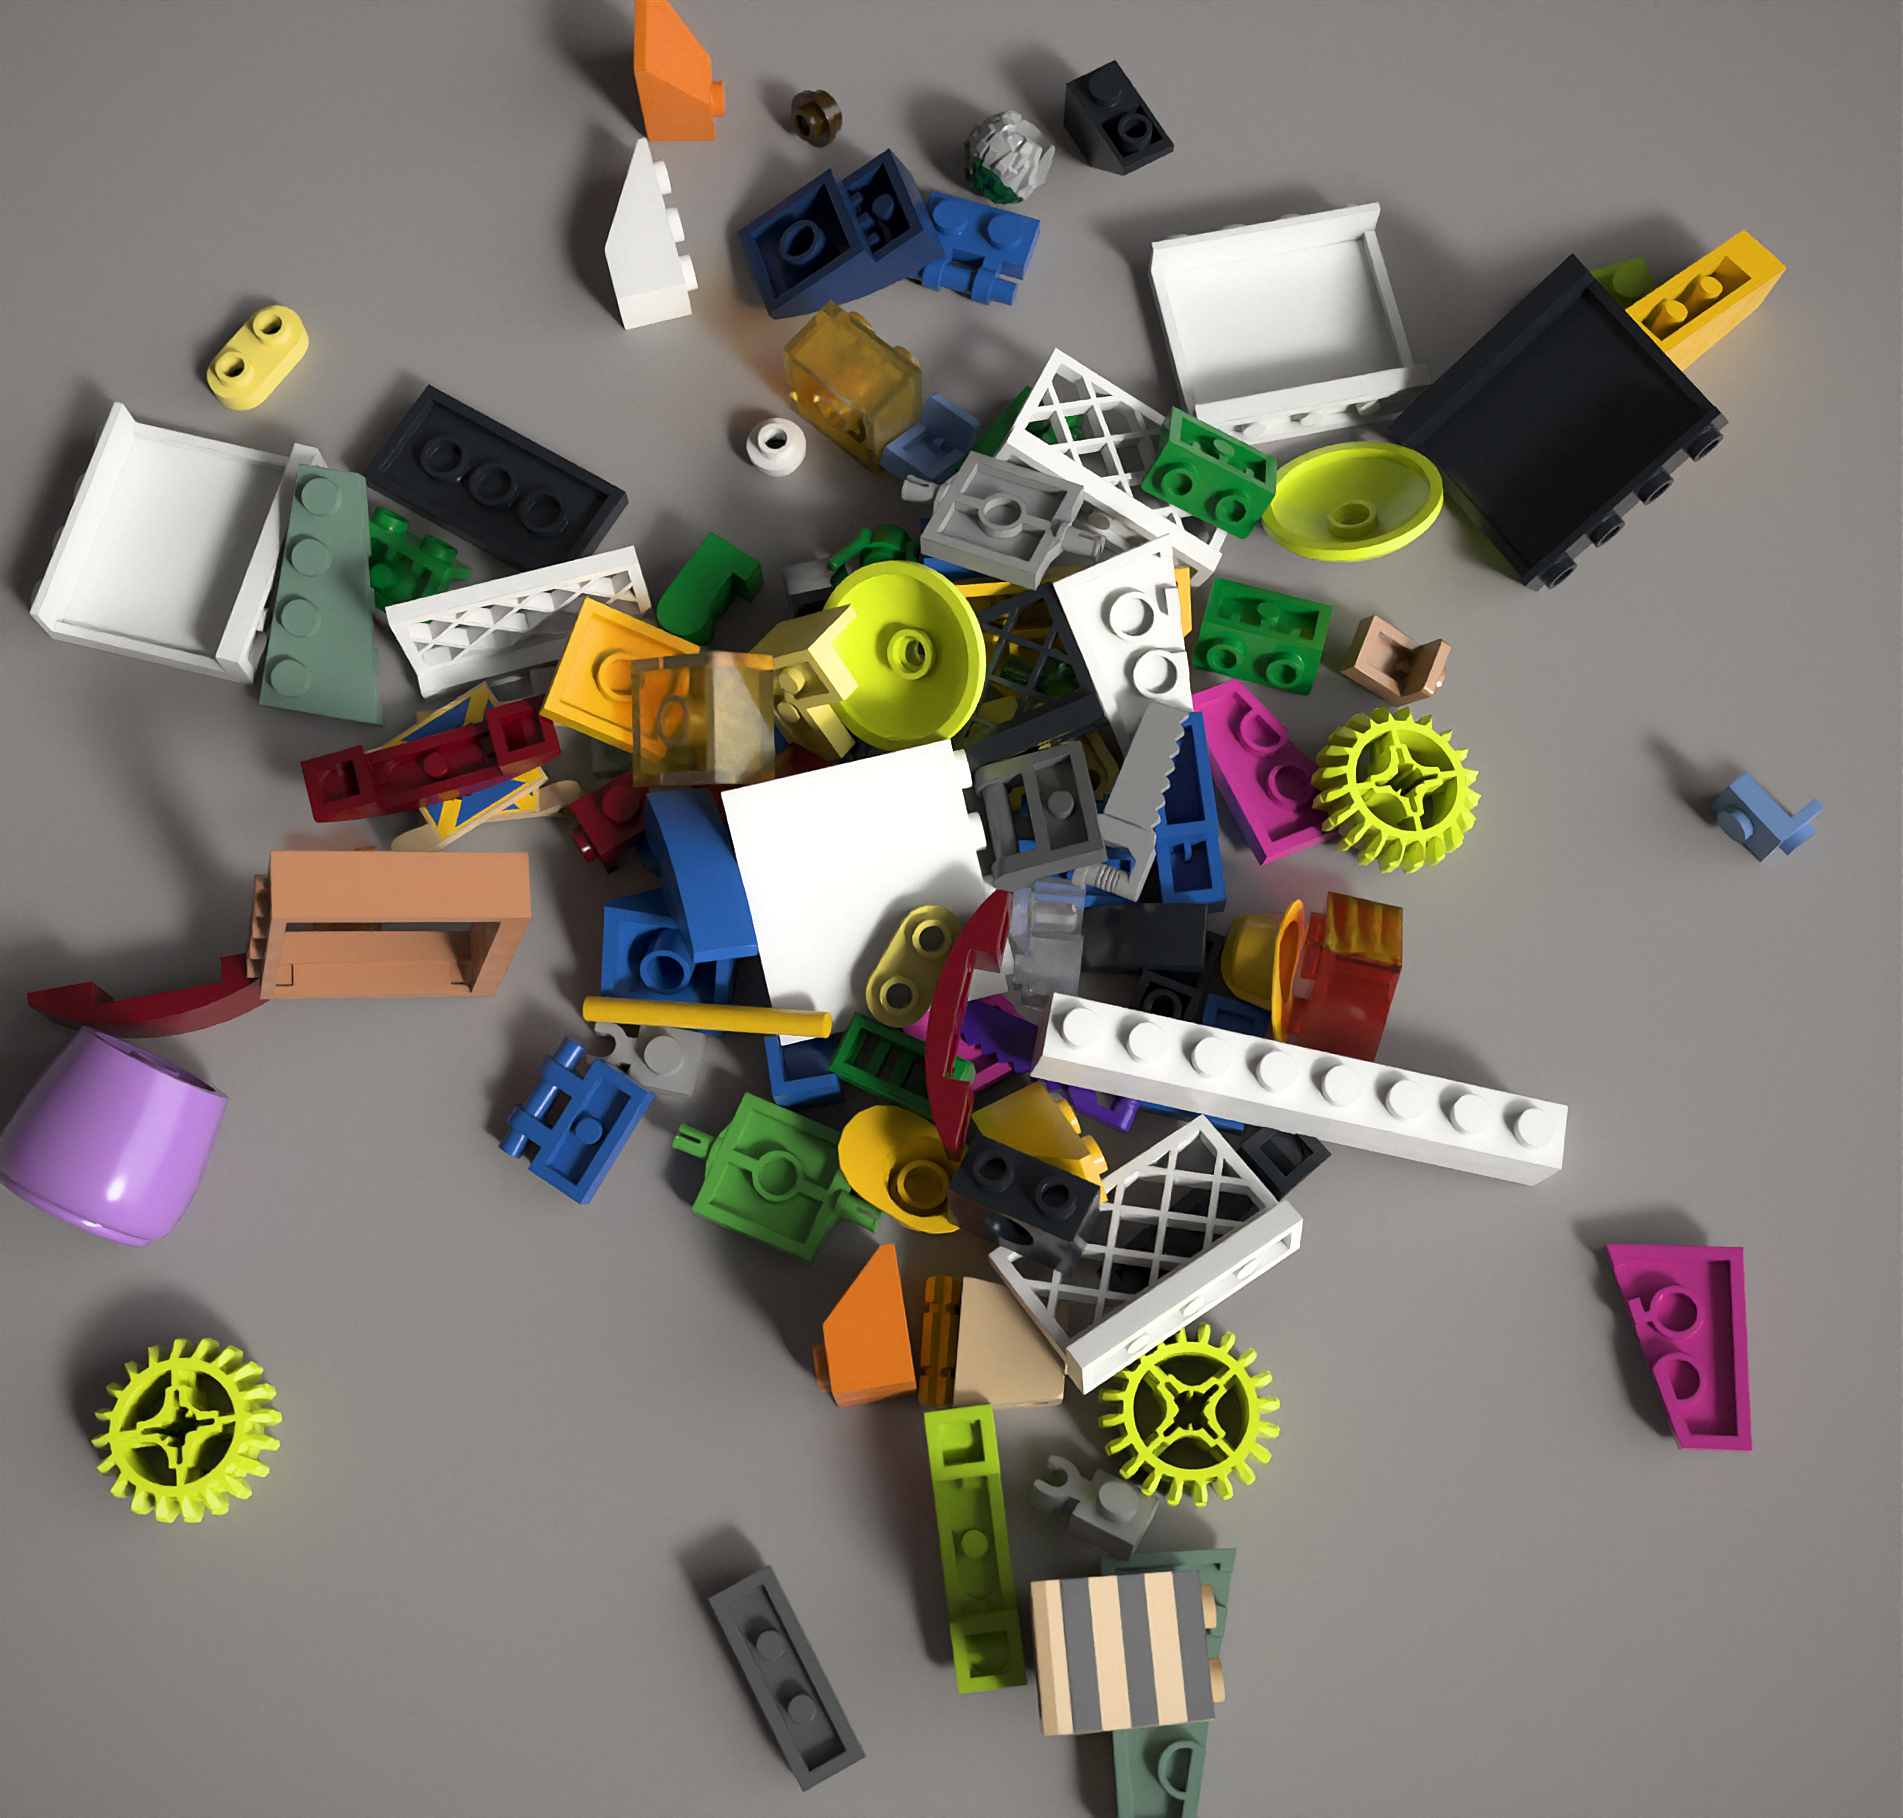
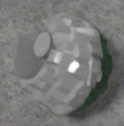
[963,109,1055,205]

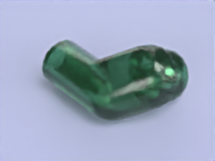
[999,649,1090,699]

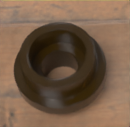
[791,89,843,148]

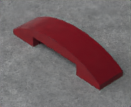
[300,693,562,823]
[925,889,1012,1162]
[27,953,271,1039]

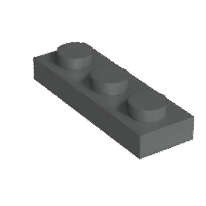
[708,1565,867,1792]

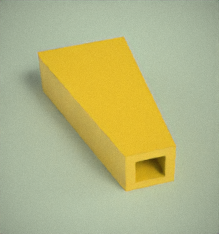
[1625,229,1787,371]

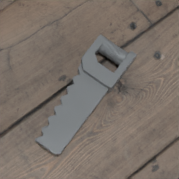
[1071,702,1189,902]

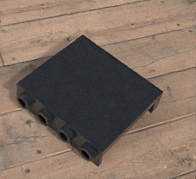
[1386,253,1729,591]

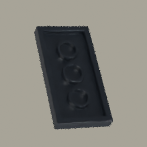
[362,384,629,590]

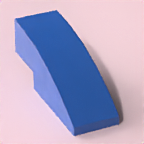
[1140,711,1227,914]
[645,787,758,963]

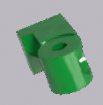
[657,532,765,652]

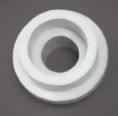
[747,418,806,477]

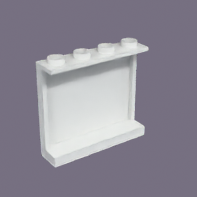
[1148,202,1432,445]
[29,402,328,687]
[721,739,1015,1046]

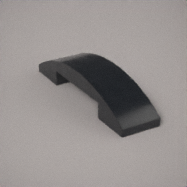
[1094,1126,1332,1295]

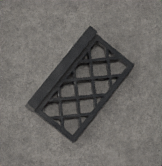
[842,581,1110,782]

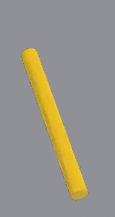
[583,996,832,1038]

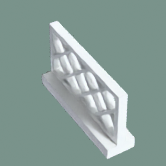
[993,348,1228,595]
[385,545,658,703]
[988,1114,1303,1395]

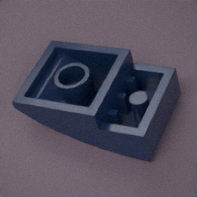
[737,148,946,320]

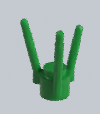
[826,524,921,571]

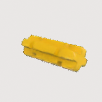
[918,1275,961,1409]

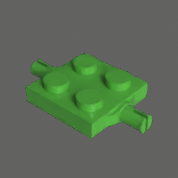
[672,1092,885,1266]

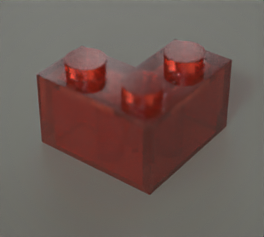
[1285,891,1403,1063]

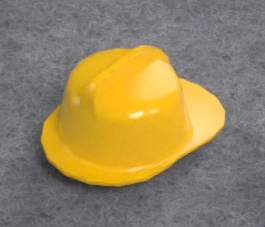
[1221,899,1305,1043]
[837,1105,969,1234]

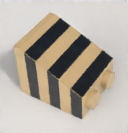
[1028,1570,1225,1736]

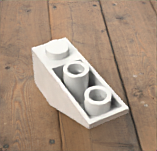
[604,138,698,330]

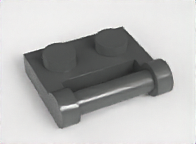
[973,740,1108,892]

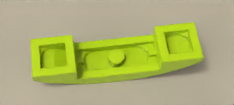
[924,1403,1027,1694]

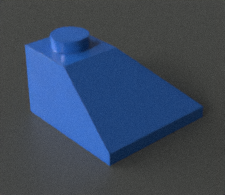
[601,888,741,1037]

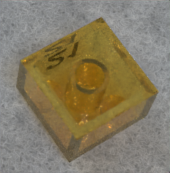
[782,300,923,477]
[631,651,776,788]

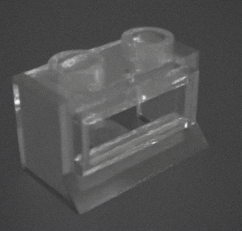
[1009,877,1086,1012]

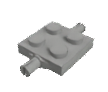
[901,451,1106,591]

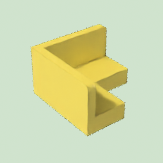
[734,604,859,765]

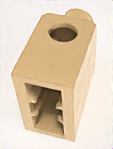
[953,1277,1077,1411]

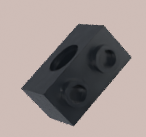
[947,1133,1101,1277]

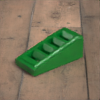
[827,1011,976,1125]

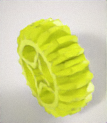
[1310,705,1481,874]
[1097,1322,1280,1508]
[91,1337,283,1523]

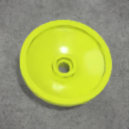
[1261,441,1443,563]
[822,560,986,752]

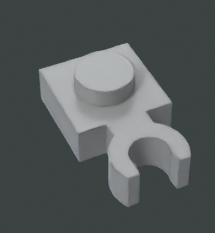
[585,1022,706,1100]
[1029,1455,1160,1562]

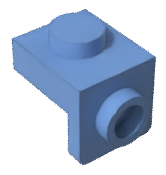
[879,392,980,485]
[1710,771,1825,862]

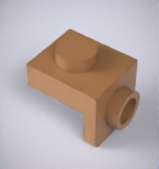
[1340,615,1451,707]

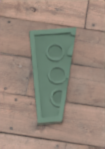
[259,464,384,726]
[1099,1548,1237,1818]

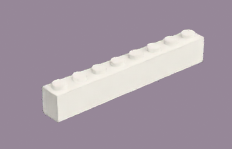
[1029,992,1568,1186]

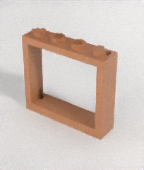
[246,850,531,999]

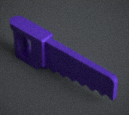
[961,999,1141,1134]

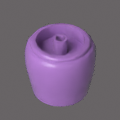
[0,1026,229,1247]

